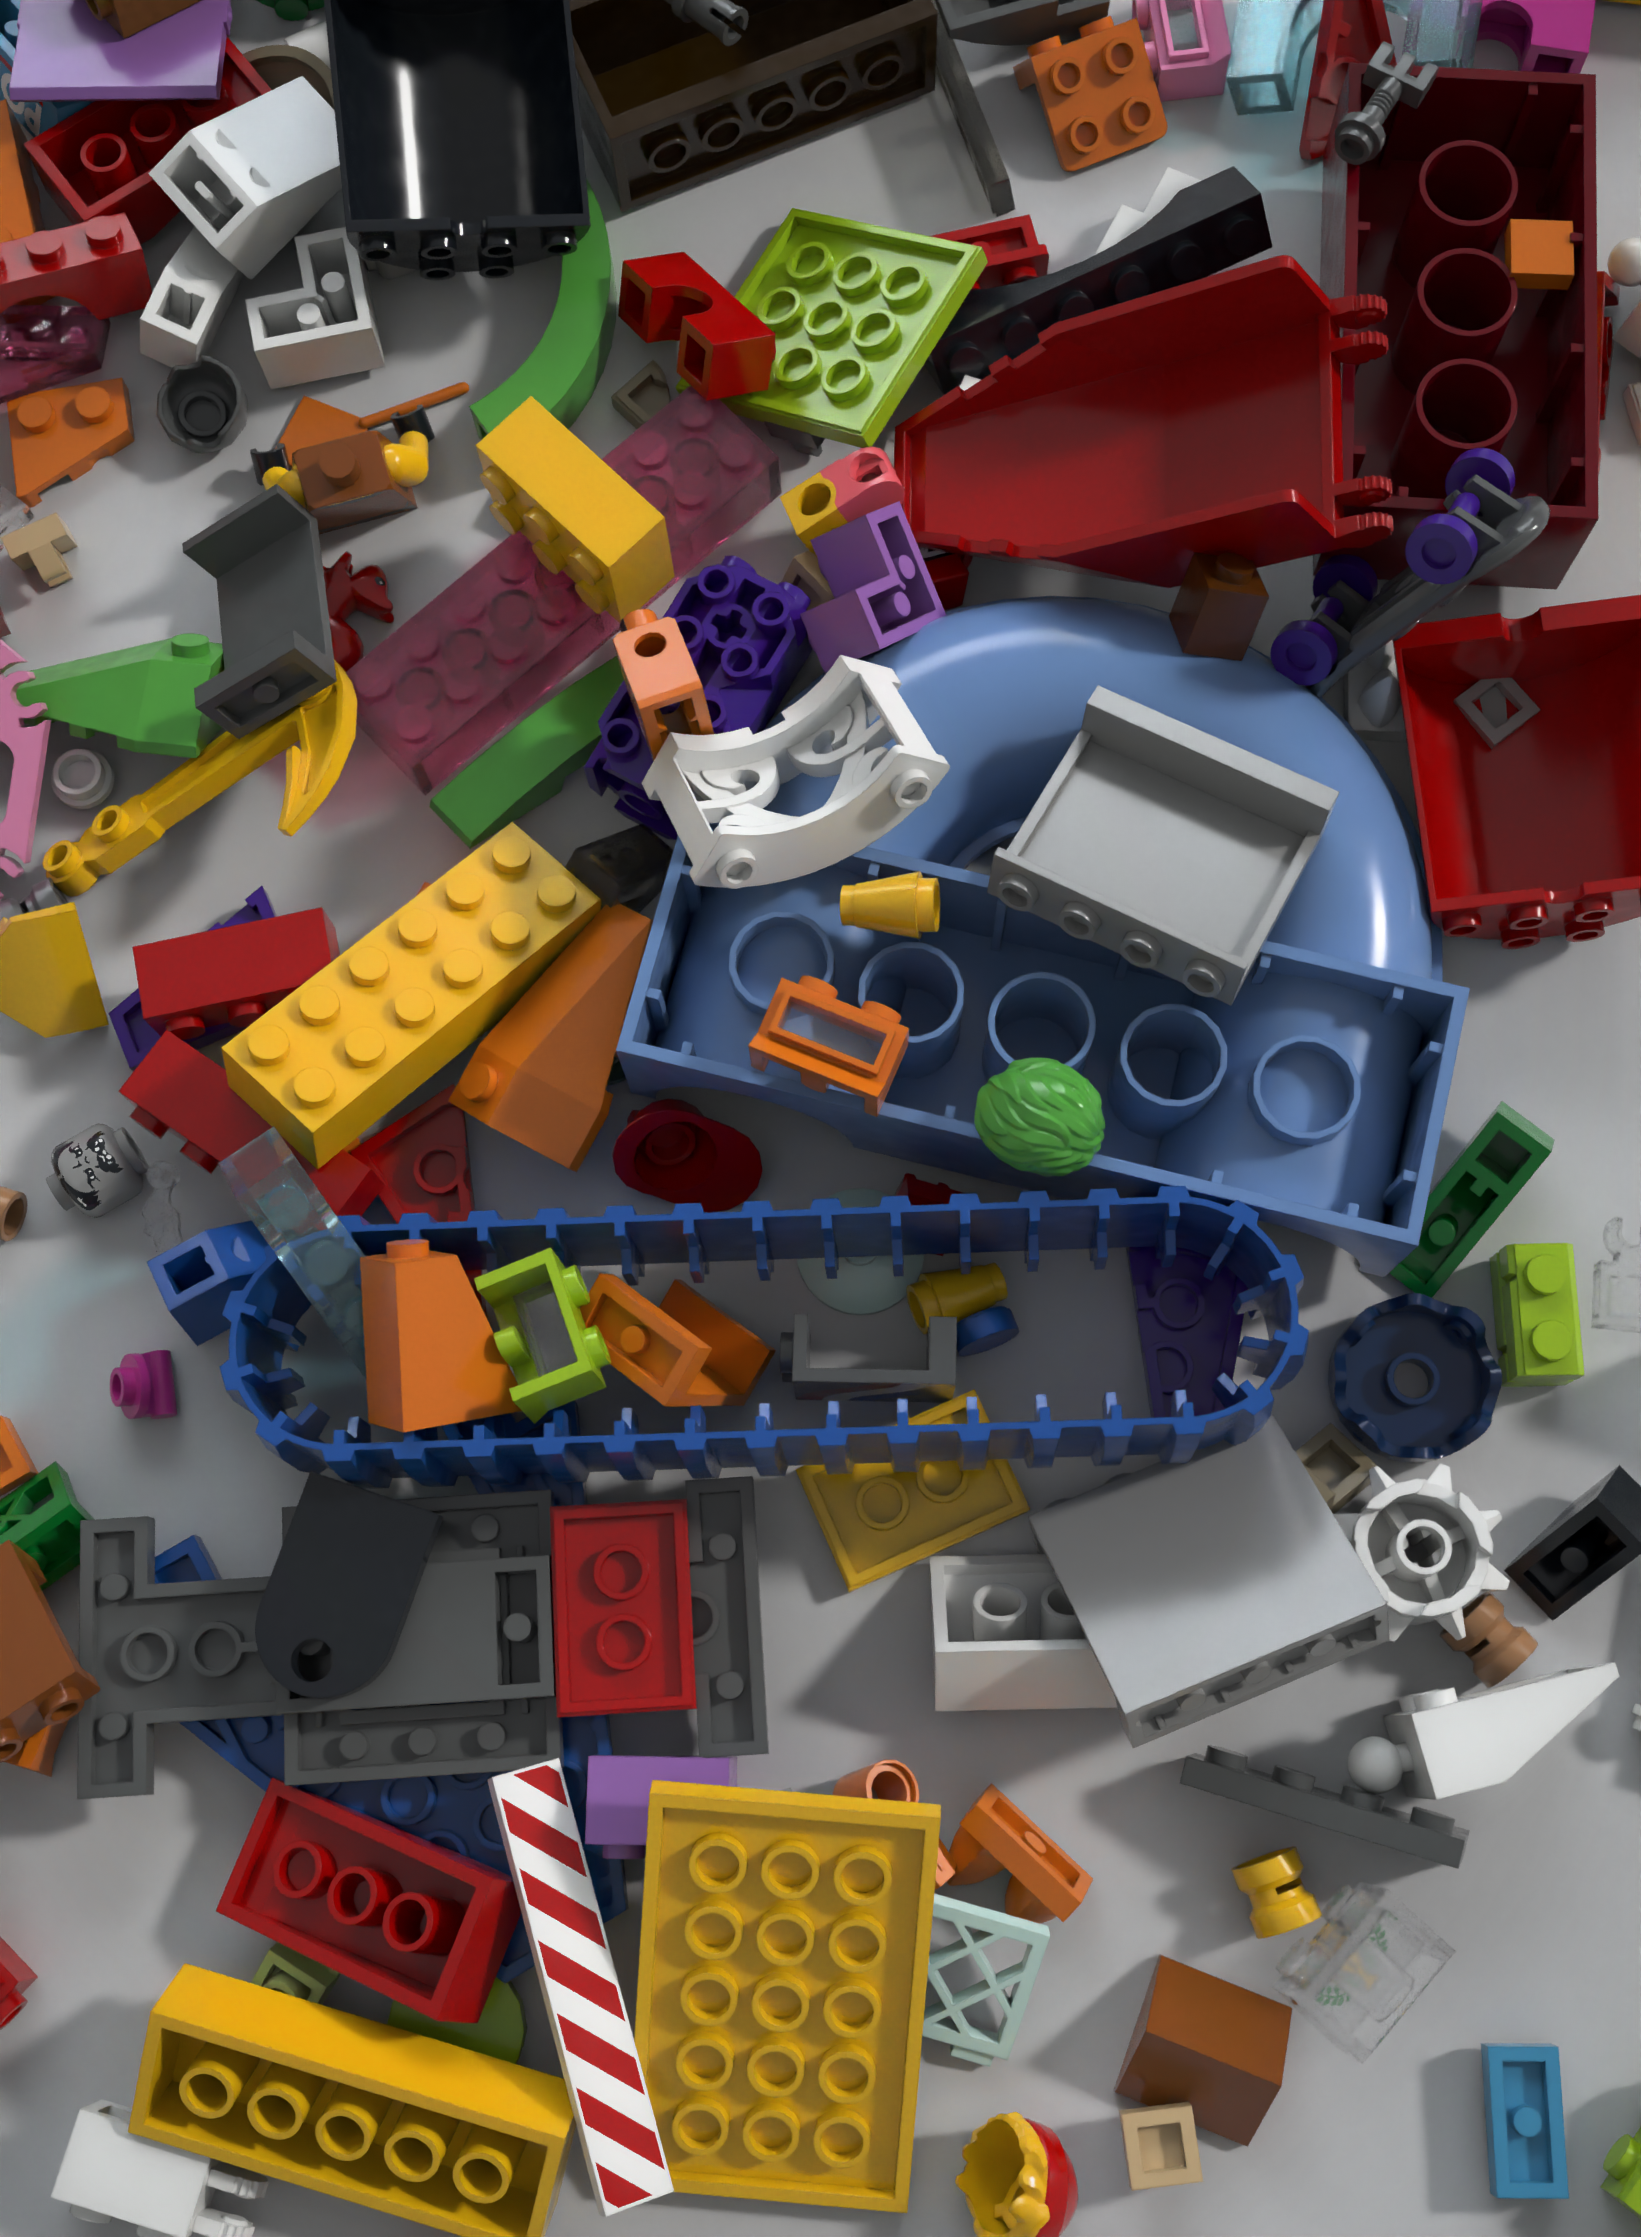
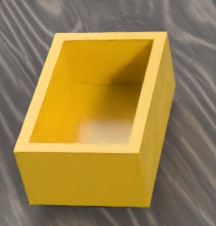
[475,396,675,623]

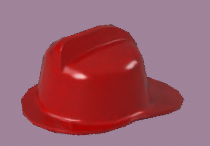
[612,1099,763,1213]

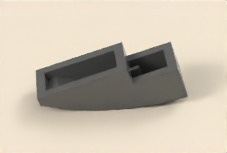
[934,0,1110,46]

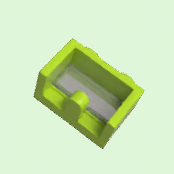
[474,1247,611,1424]

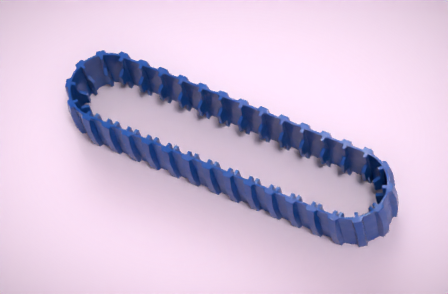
[219,1186,1309,1489]

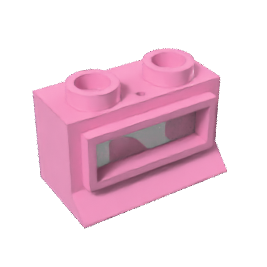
[1132,0,1232,102]

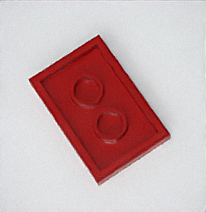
[550,1499,697,1718]

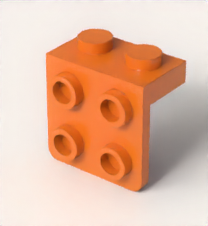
[1013,16,1168,172]

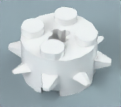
[1333,1464,1510,1643]

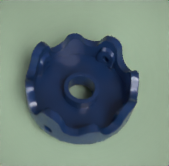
[1328,1293,1502,1463]

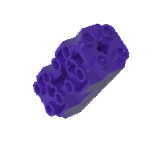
[583,555,813,840]

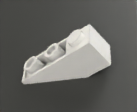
[140,226,244,368]

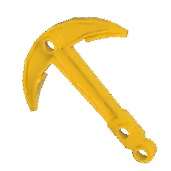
[42,659,357,897]

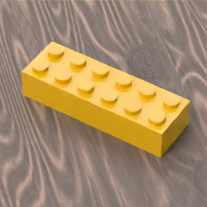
[221,822,601,1170]
[128,1963,576,2237]

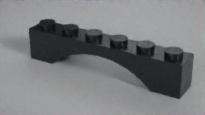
[924,166,1272,395]

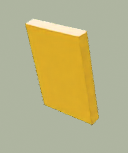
[795,1389,1030,1593]

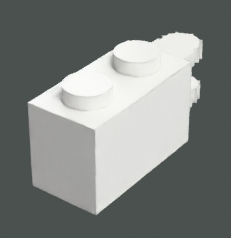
[51,2099,269,2237]

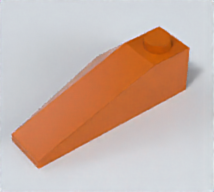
[448,899,653,1172]

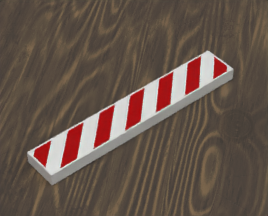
[487,1758,674,2217]

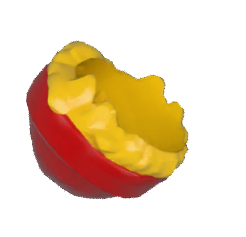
[955,2112,1078,2237]

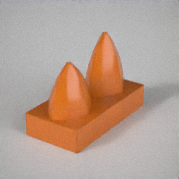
[947,1783,1093,1924]

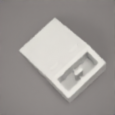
[148,76,342,280]

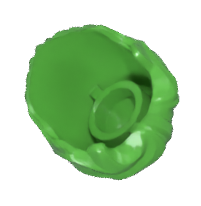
[974,1058,1105,1177]

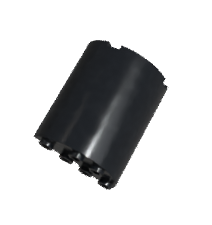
[324,0,591,280]

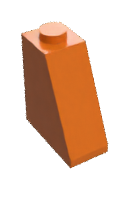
[360,1239,522,1433]

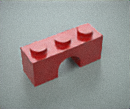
[618,252,776,401]

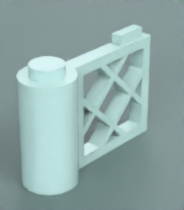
[922,1893,1050,2067]

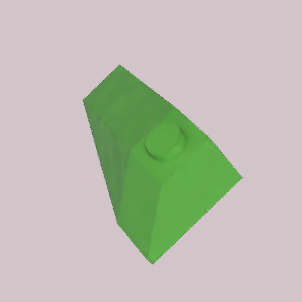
[6,633,225,758]

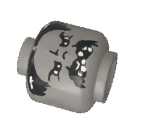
[46,1123,149,1218]

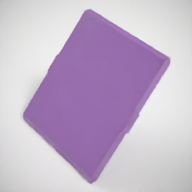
[9,0,233,102]

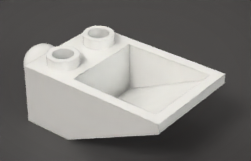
[1347,1662,1619,1800]

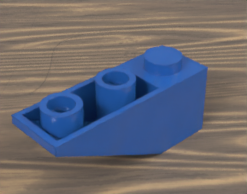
[147,1213,300,1346]

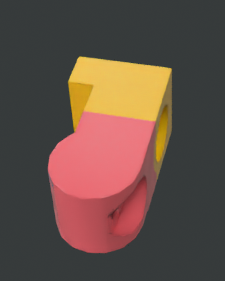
[780,447,905,557]

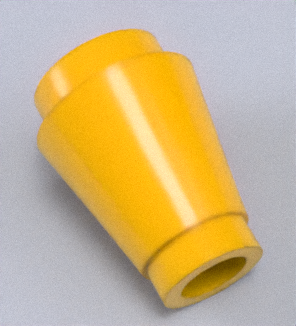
[840,871,941,939]
[906,1262,1008,1334]

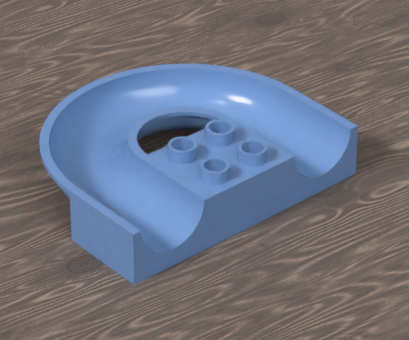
[616,596,1470,1277]

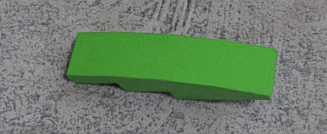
[429,656,624,849]

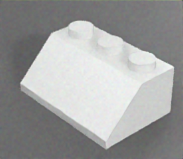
[930,1554,1117,1711]

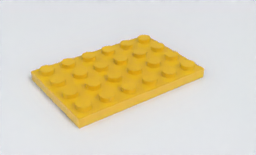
[634,1780,941,2213]

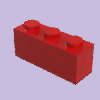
[132,907,340,1040]

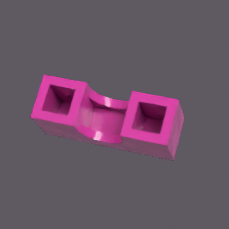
[1405,0,1596,74]

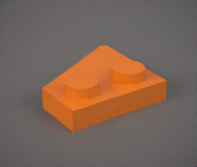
[6,377,135,508]

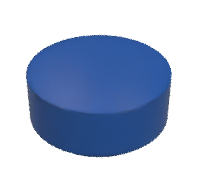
[956,1306,1019,1356]

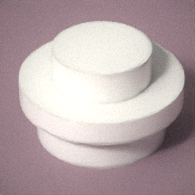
[51,749,114,809]

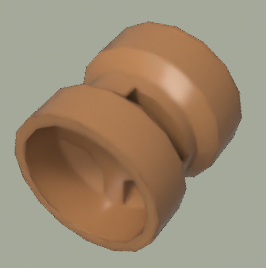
[1440,1591,1538,1688]

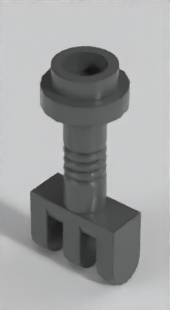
[1334,41,1439,165]

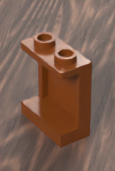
[0,1539,100,1763]

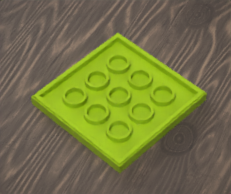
[675,208,988,448]

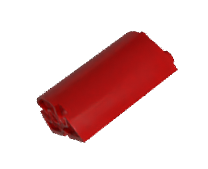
[1392,595,1641,949]

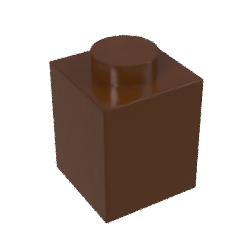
[1169,552,1269,661]

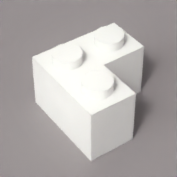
[245,227,386,390]

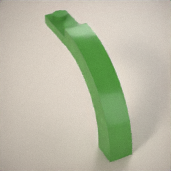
[469,178,617,440]

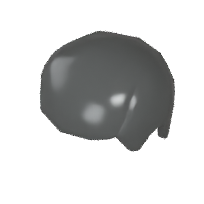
[157,355,248,453]

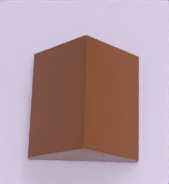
[1114,1954,1292,2147]

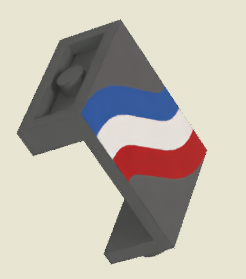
[780,1314,957,1403]

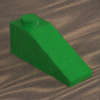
[1389,1101,1555,1298]

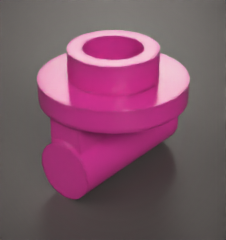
[110,1350,178,1419]

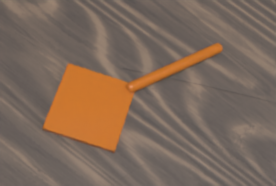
[275,382,469,468]

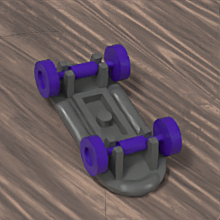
[1270,448,1551,698]

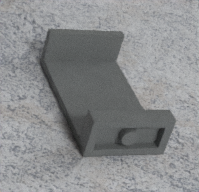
[182,484,337,739]

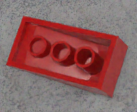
[24,37,272,245]
[216,1778,521,2024]

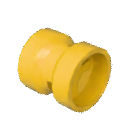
[1231,1846,1322,1939]

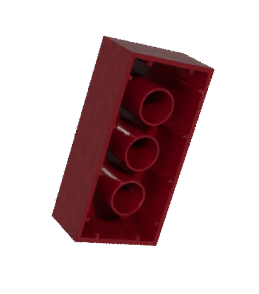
[1313,62,1599,590]

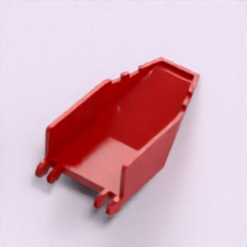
[894,255,1393,588]

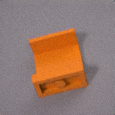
[567,1273,776,1407]

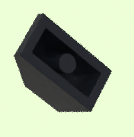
[1504,1465,1641,1621]

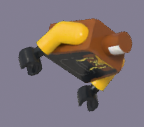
[250,404,435,535]

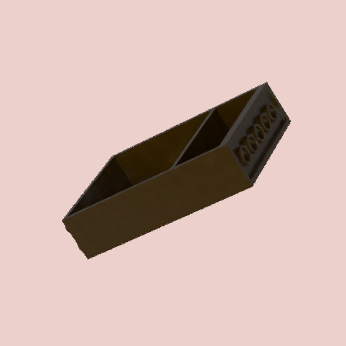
[569,0,938,212]

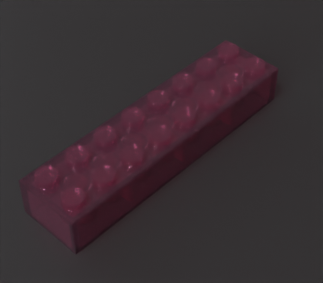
[346,386,782,796]

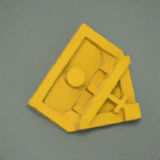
[0,902,109,1038]

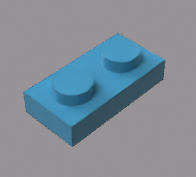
[1481,2043,1569,2199]

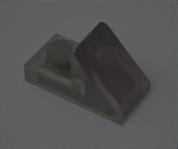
[565,824,673,913]

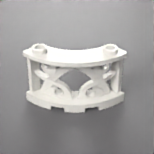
[642,655,950,889]

